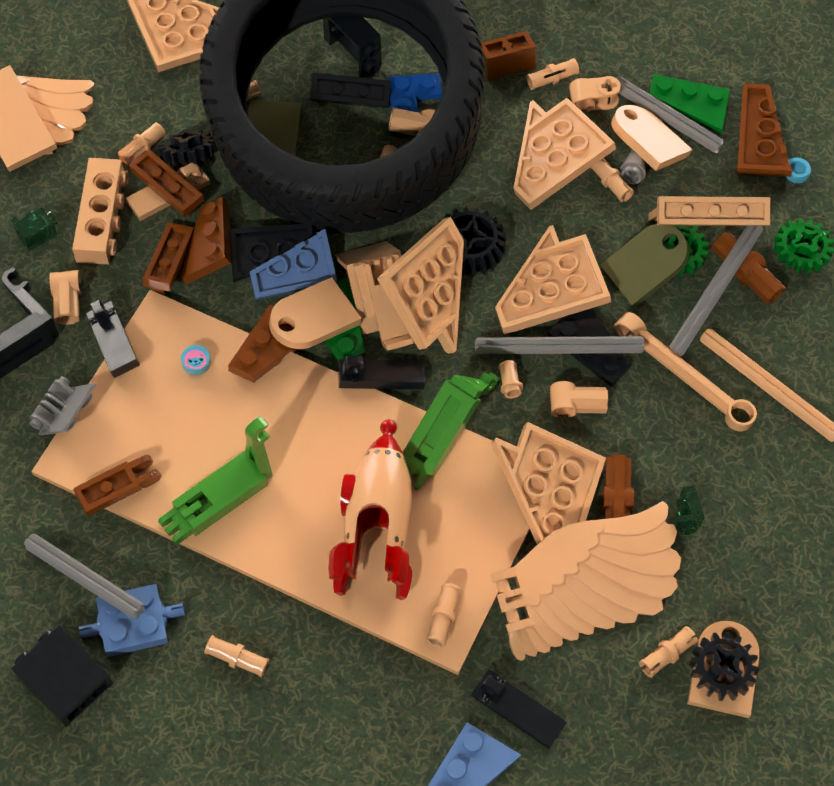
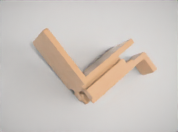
[335,241,414,350]

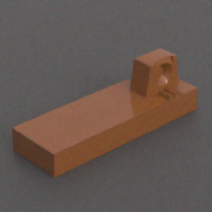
[129,149,204,217]
[143,222,194,296]

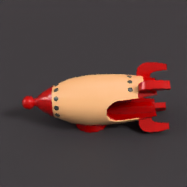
[328,419,413,600]

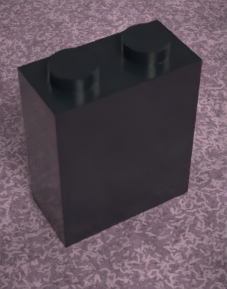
[11,625,113,727]

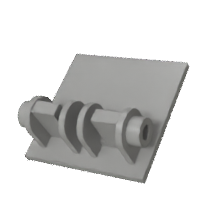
[29,376,96,436]

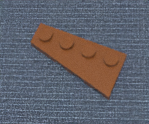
[737,83,792,177]

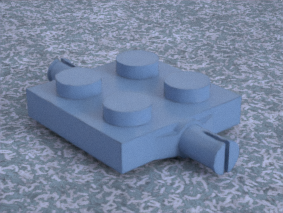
[79,584,185,657]

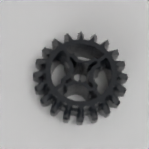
[438,207,507,277]

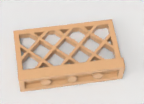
[648,196,770,226]

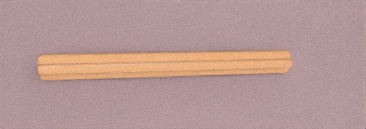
[700,328,834,442]

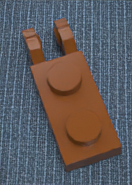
[73,455,162,517]

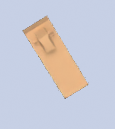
[126,163,210,221]

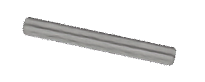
[616,76,724,153]
[24,534,145,619]

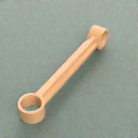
[614,312,757,431]

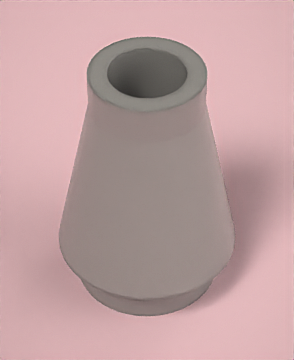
[619,149,646,185]

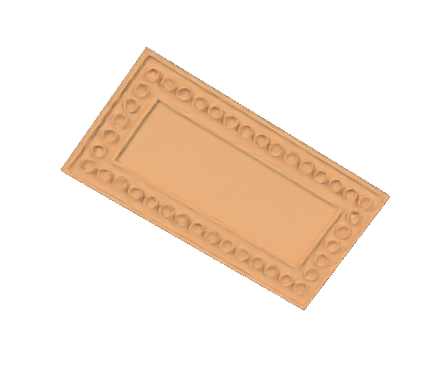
[32,290,530,675]

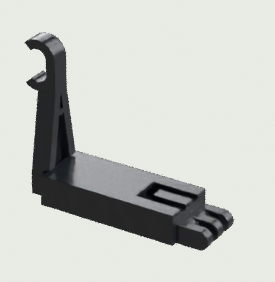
[0,268,59,379]

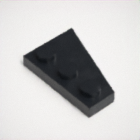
[230,224,313,283]
[547,308,631,387]

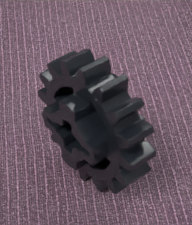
[158,129,217,167]
[689,632,759,701]

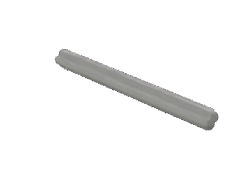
[669,226,763,357]
[475,336,644,354]

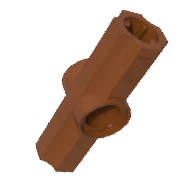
[711,232,786,305]
[601,454,634,519]

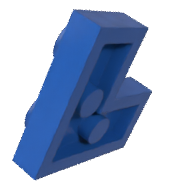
[388,73,442,113]

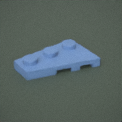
[250,229,337,300]
[428,722,521,786]

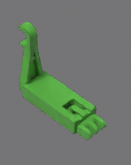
[403,372,500,490]
[158,416,273,544]

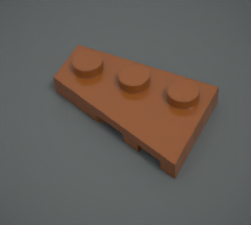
[179,196,231,284]
[228,305,298,383]

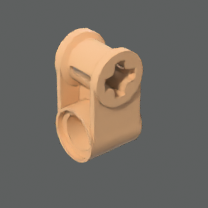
[569,76,621,112]

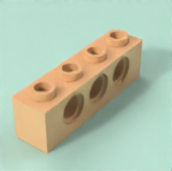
[72,158,128,265]

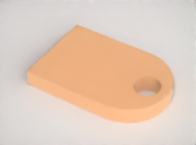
[611,105,693,171]
[269,277,362,349]
[687,621,759,718]

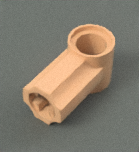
[388,108,435,136]
[49,270,81,325]
[550,381,608,417]

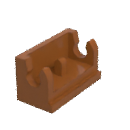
[481,31,536,80]

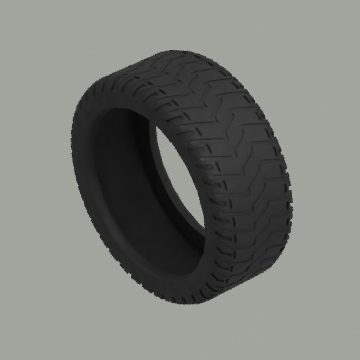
[199,0,484,233]

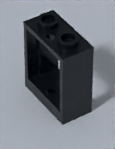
[323,16,382,78]

